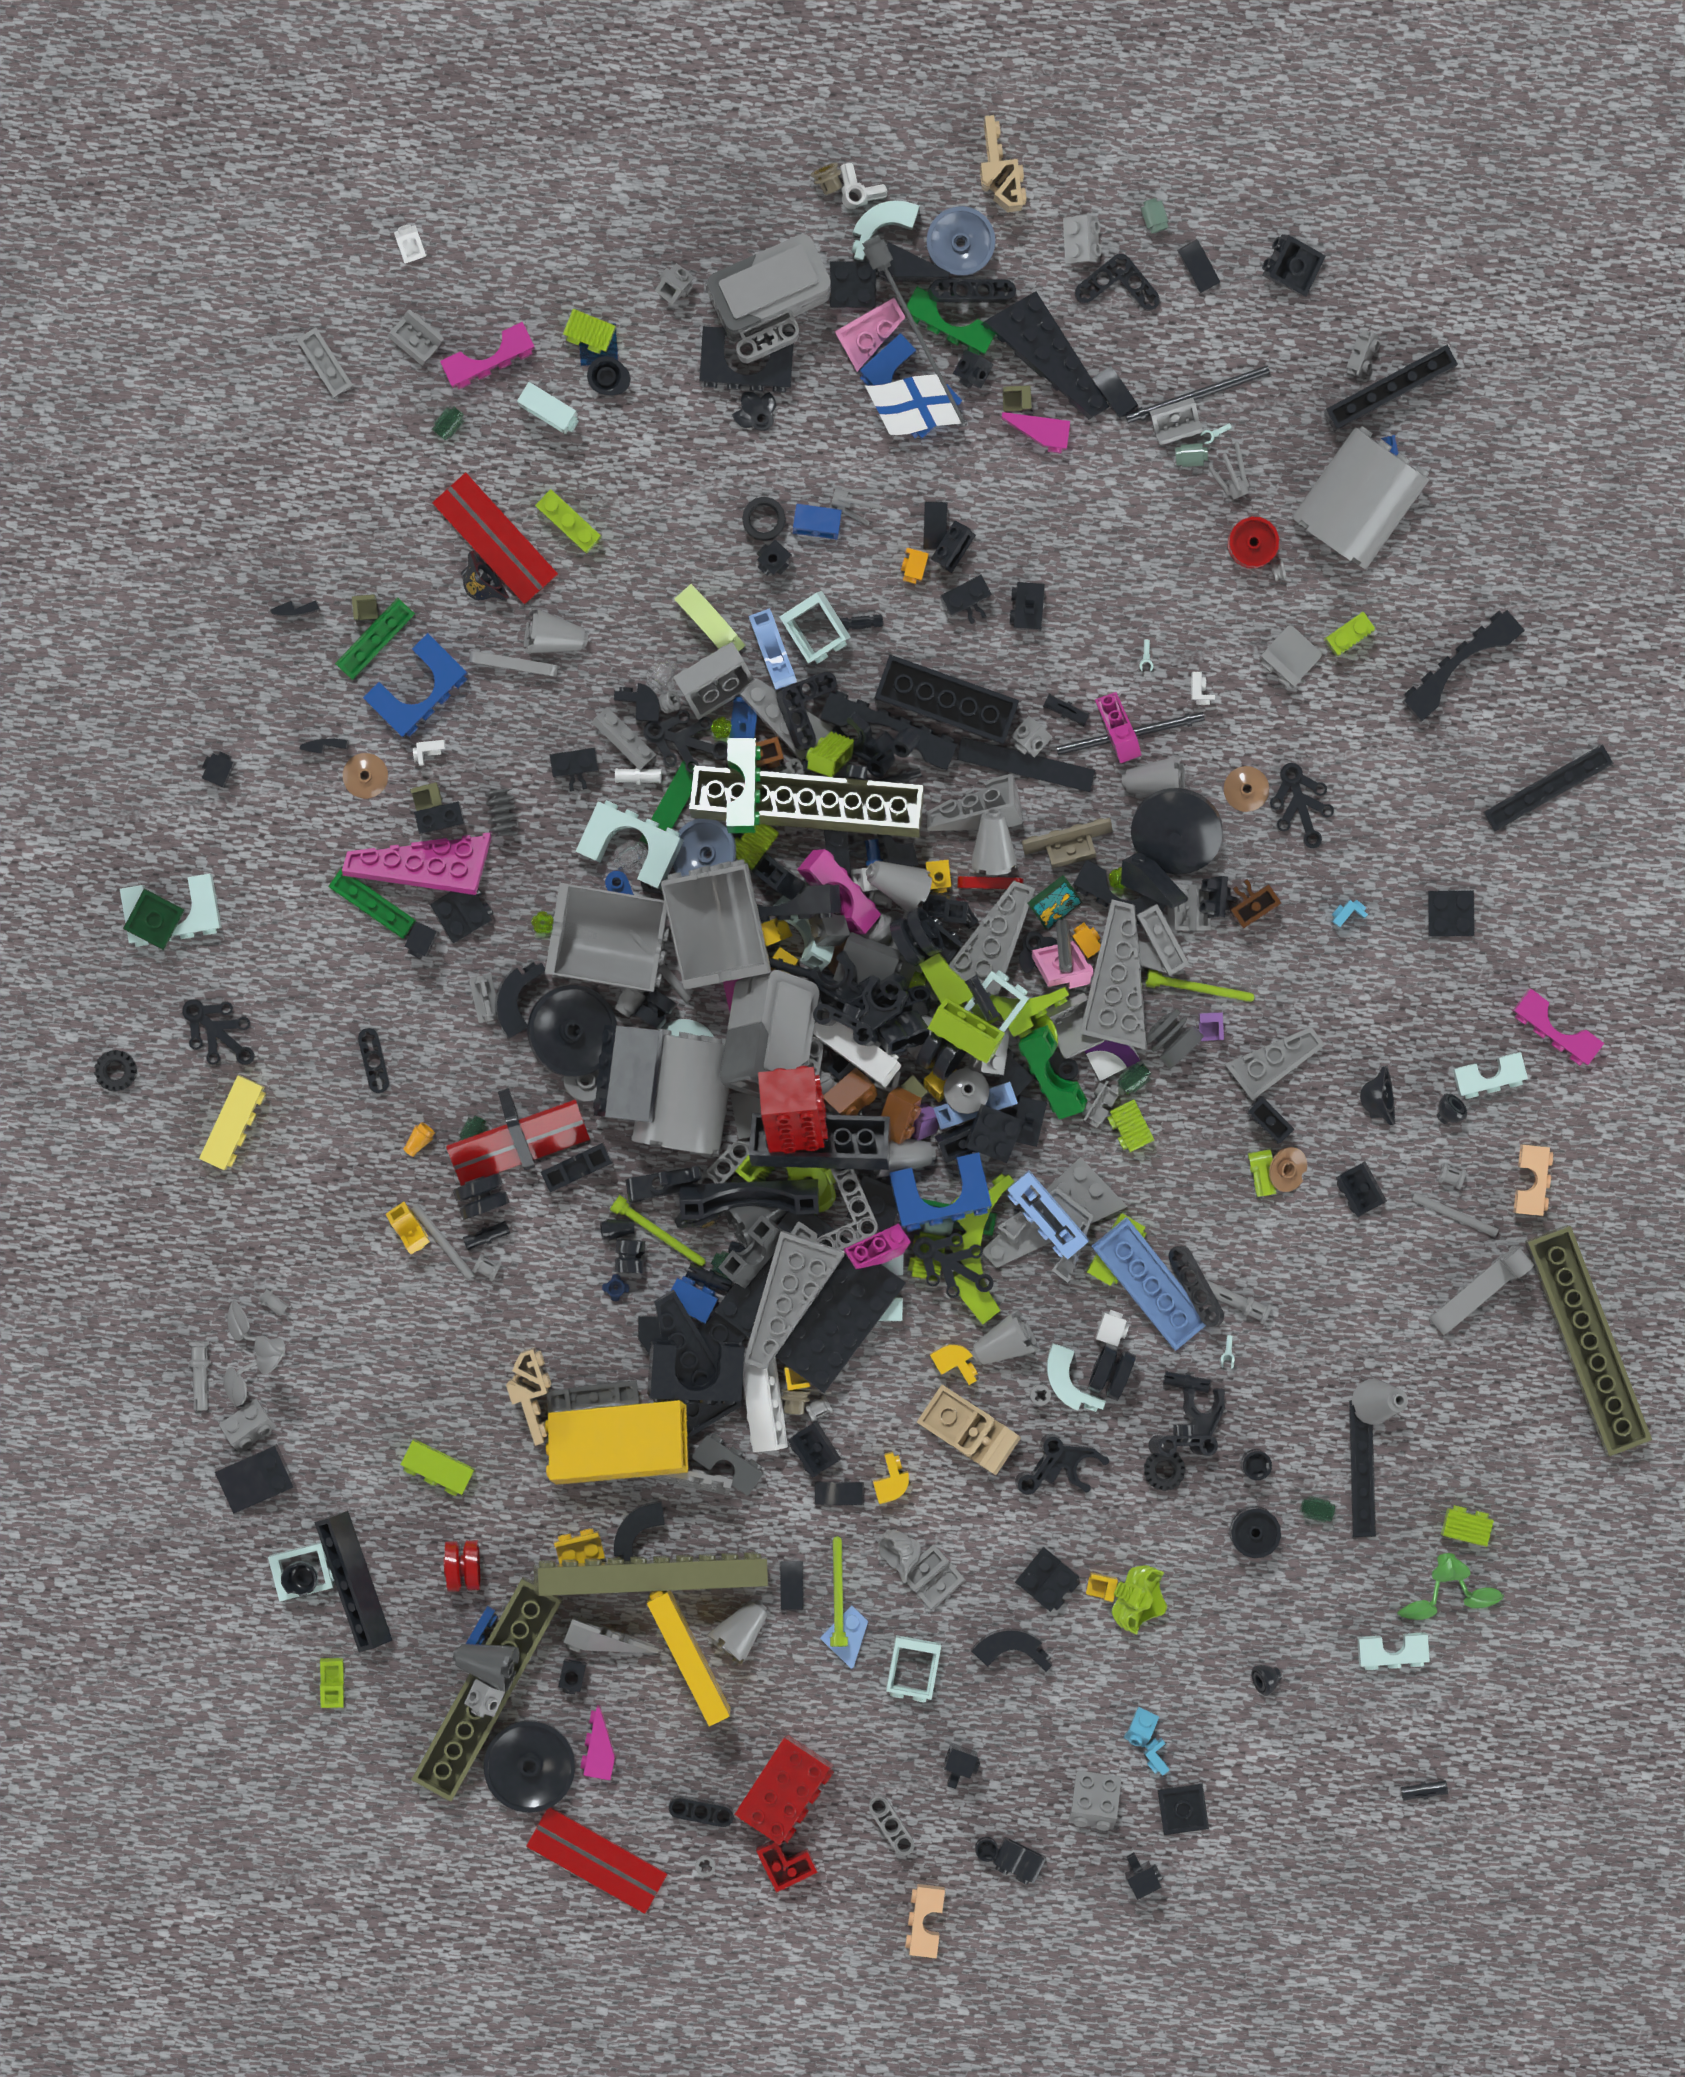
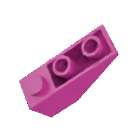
[1095,692,1142,763]
[844,1224,911,1269]
[580,1705,615,1780]

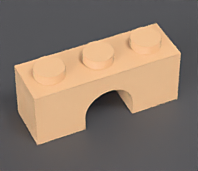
[1514,1144,1553,1216]
[905,1884,945,1958]

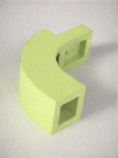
[674,584,746,652]

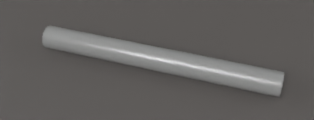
[628,930,693,1003]
[1412,1192,1499,1237]
[411,1204,475,1280]

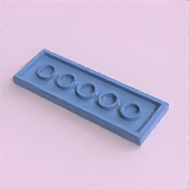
[1091,1217,1206,1351]

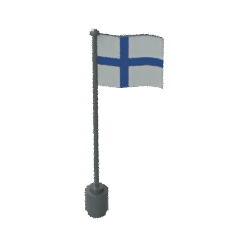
[862,235,967,435]

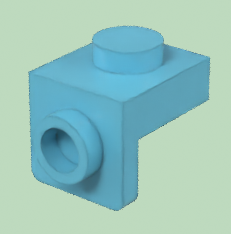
[1331,900,1368,927]
[1124,1707,1159,1747]
[1144,1738,1170,1775]

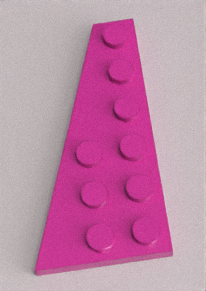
[342,832,492,895]

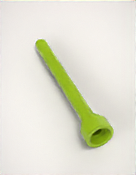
[1145,969,1255,1002]
[609,1195,706,1266]
[830,1536,848,1647]

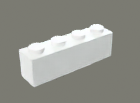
[813,1011,901,1088]
[743,1357,788,1452]

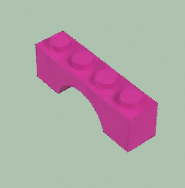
[440,321,535,389]
[797,849,881,934]
[1512,989,1604,1066]

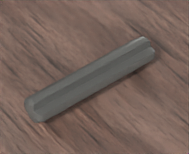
[1056,919,1072,973]

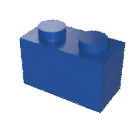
[671,1275,718,1323]

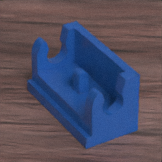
[792,504,842,540]
[729,697,757,738]

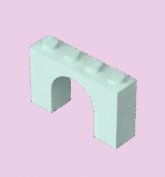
[575,800,684,890]
[120,874,221,947]

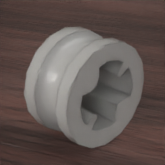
[1270,559,1286,581]
[659,691,681,714]
[695,1855,716,1877]

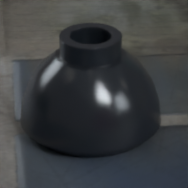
[1437,1093,1467,1124]
[1251,1665,1282,1696]

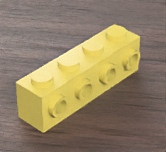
[199,1075,266,1170]

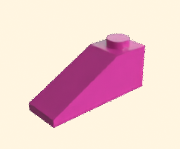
[1001,412,1070,454]

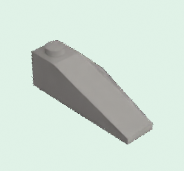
[926,773,1023,831]
[564,1615,659,1653]

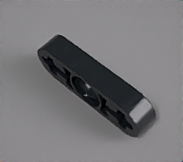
[358,1028,390,1093]

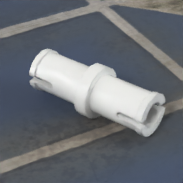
[615,767,662,785]

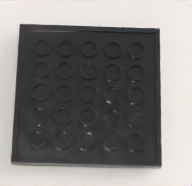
[715,1212,906,1393]

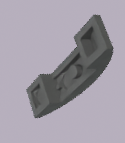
[546,1380,640,1413]

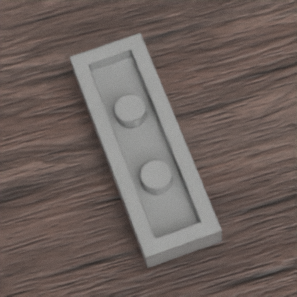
[297,327,353,398]
[591,707,656,770]
[1136,904,1190,976]

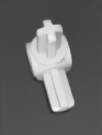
[840,163,887,209]

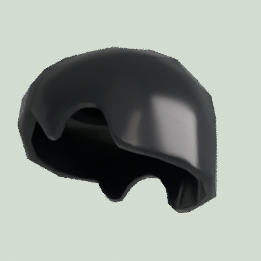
[281,1561,318,1596]

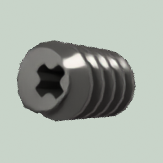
[485,789,518,837]

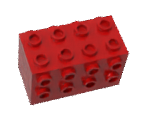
[758,1066,828,1153]
[734,1735,834,1845]

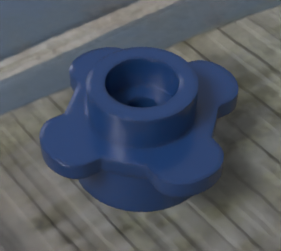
[602,1274,630,1302]

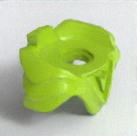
[786,1167,836,1212]
[1112,1565,1167,1635]

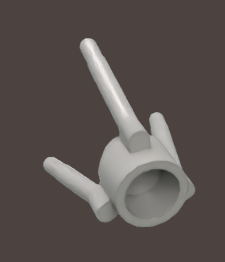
[1208,441,1250,500]
[831,487,883,525]

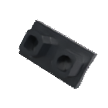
[1199,876,1237,919]

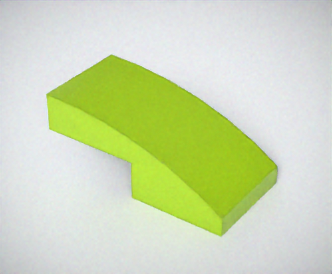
[320,1658,344,1708]

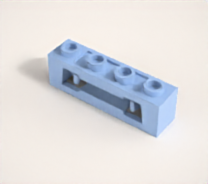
[1007,1170,1089,1260]

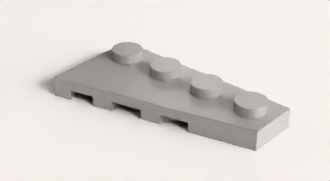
[739,678,833,760]
[1224,1027,1325,1100]

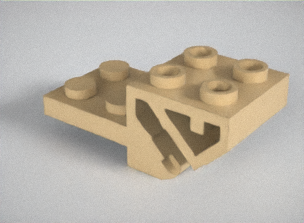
[980,115,1026,212]
[506,1347,552,1446]
[917,1385,1021,1476]

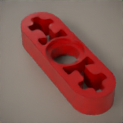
[957,876,1024,889]

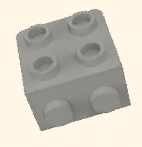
[1259,625,1322,688]
[1046,993,1104,1059]
[1068,1771,1121,1831]

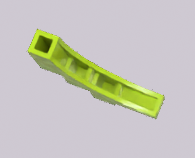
[919,953,1070,1039]
[949,1174,1014,1325]

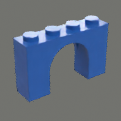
[860,333,962,440]
[363,633,468,737]
[889,1153,992,1231]

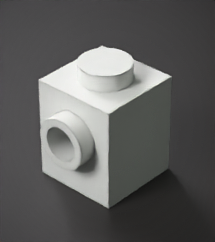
[1095,1310,1129,1347]

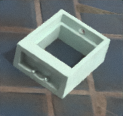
[517,382,579,434]
[780,591,851,664]
[964,970,1029,1032]
[268,1542,334,1602]
[886,1635,941,1702]

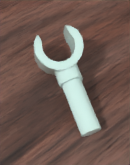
[1201,423,1232,444]
[1139,639,1153,672]
[1221,1335,1235,1369]

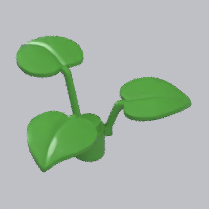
[1397,1553,1504,1620]

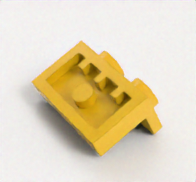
[554,1528,605,1564]

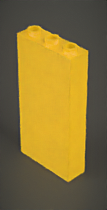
[545,1400,688,1485]
[647,1590,731,1727]

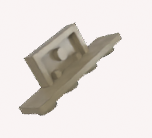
[1022,818,1113,869]

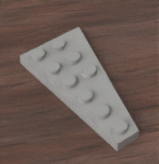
[1080,900,1147,1050]
[982,1157,1128,1268]
[646,1469,733,1496]

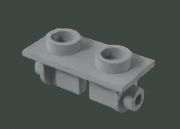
[1346,330,1380,380]
[469,974,497,1023]
[1082,1081,1120,1128]

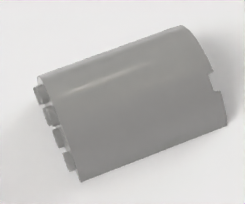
[1292,426,1430,569]
[661,859,771,990]
[545,883,671,992]
[632,1029,730,1154]

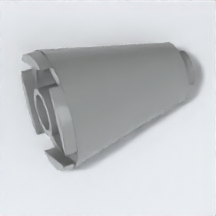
[524,608,588,654]
[1122,756,1185,796]
[971,808,1017,875]
[866,861,932,912]
[873,1138,936,1178]
[972,1310,1038,1365]
[1352,1379,1408,1425]
[706,1600,768,1665]

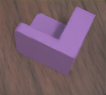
[1198,1012,1224,1041]
[912,1103,939,1141]

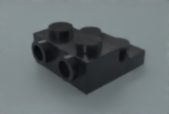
[1262,234,1326,297]
[430,887,494,944]
[846,1172,898,1232]
[1015,1546,1080,1612]

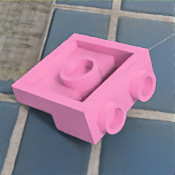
[1032,941,1094,989]

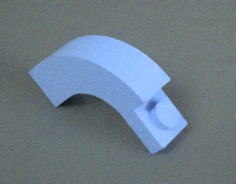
[749,608,797,690]
[933,1082,1017,1129]

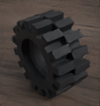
[94,1050,137,1091]
[1144,1452,1186,1491]

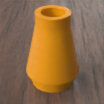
[403,1122,435,1157]

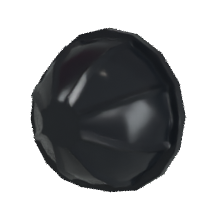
[587,356,631,395]

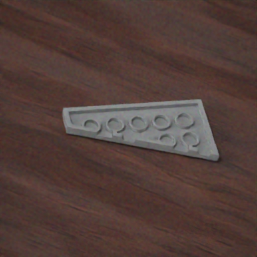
[930,881,1035,1012]
[744,1231,846,1369]

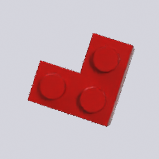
[756,1840,818,1893]

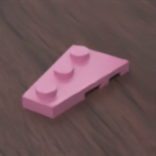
[834,297,906,372]

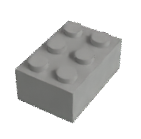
[673,642,754,720]

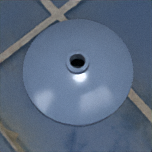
[927,206,995,276]
[673,819,736,876]

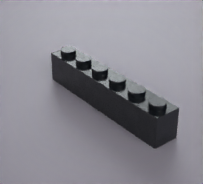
[1324,344,1458,432]
[314,1511,393,1652]

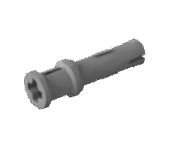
[1203,1281,1272,1325]
[189,1340,210,1411]

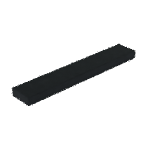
[957,738,1095,792]
[1483,744,1614,832]
[1349,1400,1376,1537]

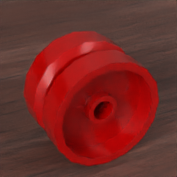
[1227,516,1280,569]
[444,1540,481,1592]

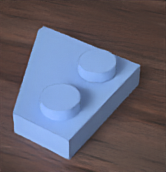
[820,1605,868,1669]

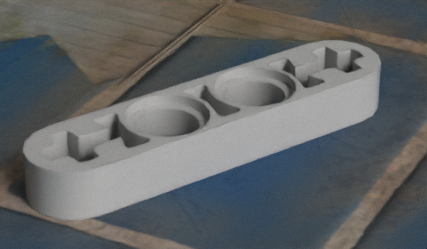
[469,651,558,677]

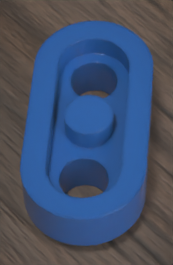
[605,871,634,895]
[466,1606,497,1645]

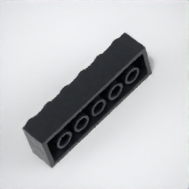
[874,655,1019,745]
[749,1113,892,1170]

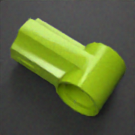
[1248,1149,1276,1197]

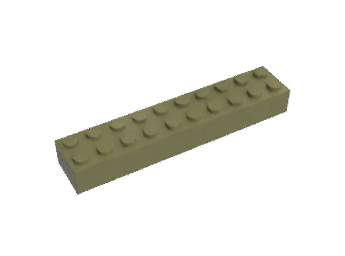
[690,766,924,838]
[1525,1225,1652,1456]
[533,1552,768,1596]
[411,1576,563,1802]

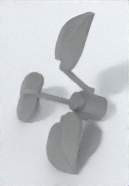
[224,1300,285,1407]

